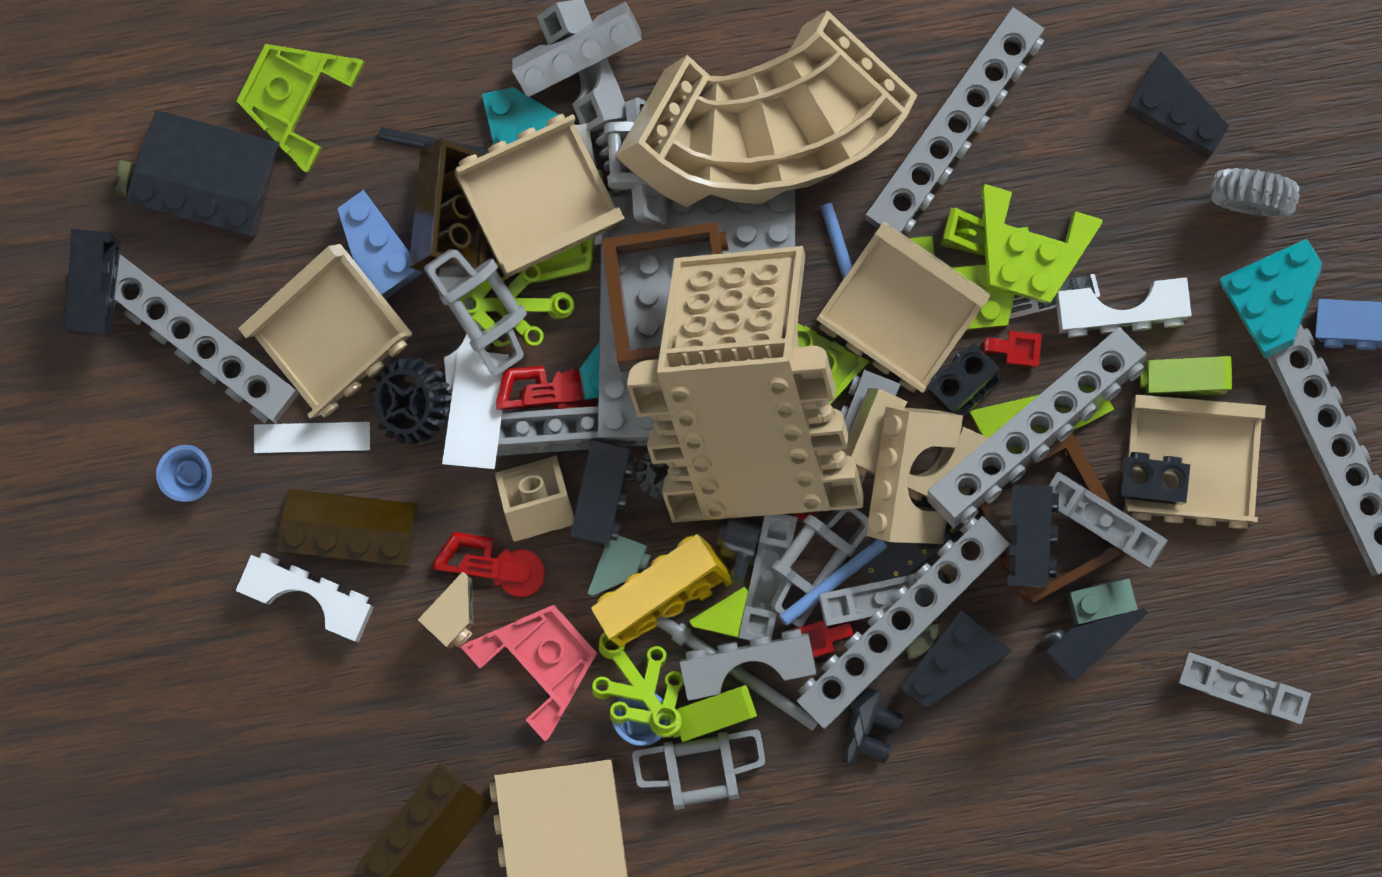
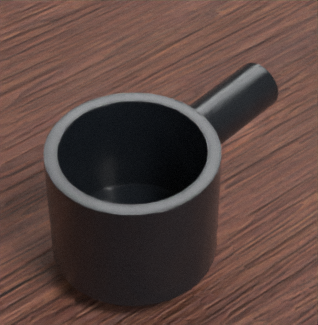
[715,518,762,584]

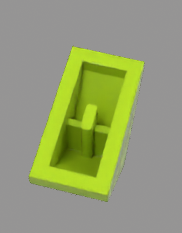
[941,208,986,256]
[689,587,748,638]

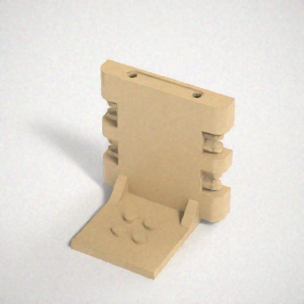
[627,246,864,523]

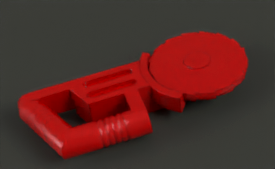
[495,366,598,410]
[432,532,545,597]

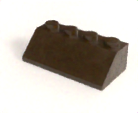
[409,138,487,277]
[277,489,418,568]
[356,763,492,877]

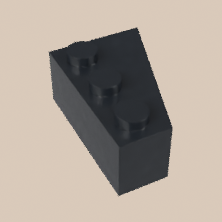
[1125,51,1229,159]
[62,229,122,338]
[570,441,635,548]
[1008,484,1059,587]
[898,611,1012,709]

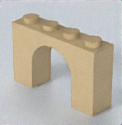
[842,388,988,508]
[866,406,963,544]

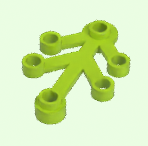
[459,262,574,347]
[592,632,684,737]

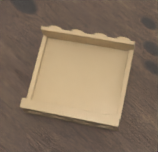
[455,114,625,278]
[816,222,990,393]
[238,244,412,418]
[1124,395,1266,529]
[489,759,628,877]

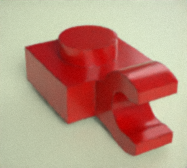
[983,331,1042,368]
[794,620,853,657]

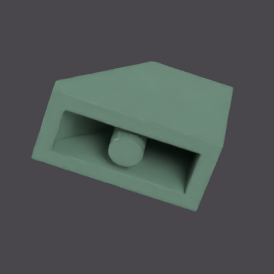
[587,535,651,597]
[1066,579,1138,626]

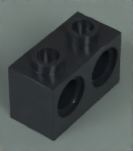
[927,343,1005,418]
[1117,452,1191,506]

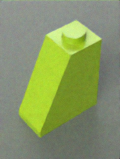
[1139,356,1232,396]
[669,685,757,742]

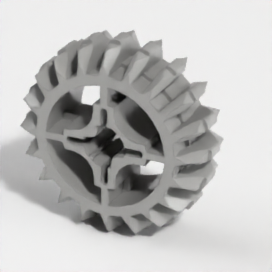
[1211,168,1300,217]

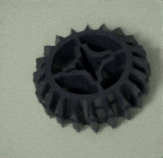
[368,357,452,445]

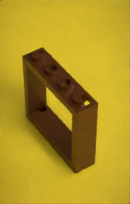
[602,222,729,372]
[969,433,1125,604]

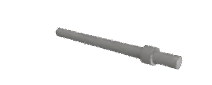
[657,617,818,731]

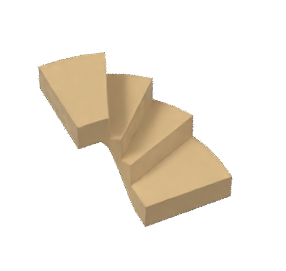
[615,10,917,208]

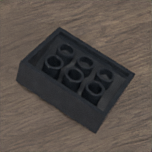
[126,110,280,236]
[1034,608,1148,684]

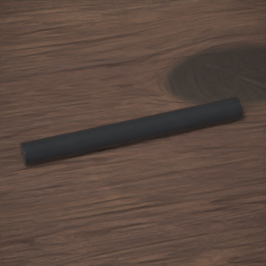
[379,127,489,155]

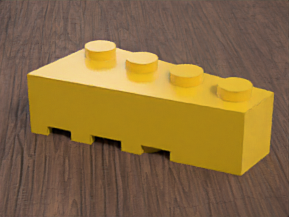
[591,534,734,647]

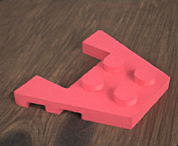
[461,605,597,742]

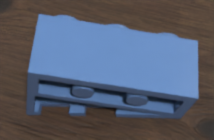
[337,190,423,300]
[1316,299,1382,350]

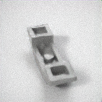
[1050,472,1168,568]
[739,514,797,641]
[818,568,945,626]
[1178,652,1311,724]

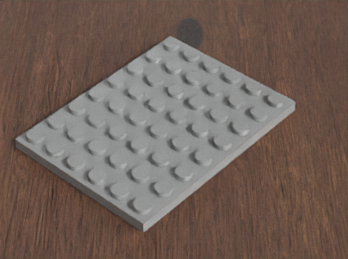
[598,189,795,441]

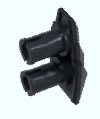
[842,688,903,765]

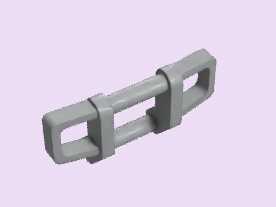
[604,98,667,228]
[424,249,527,375]
[771,508,869,627]
[632,729,765,810]

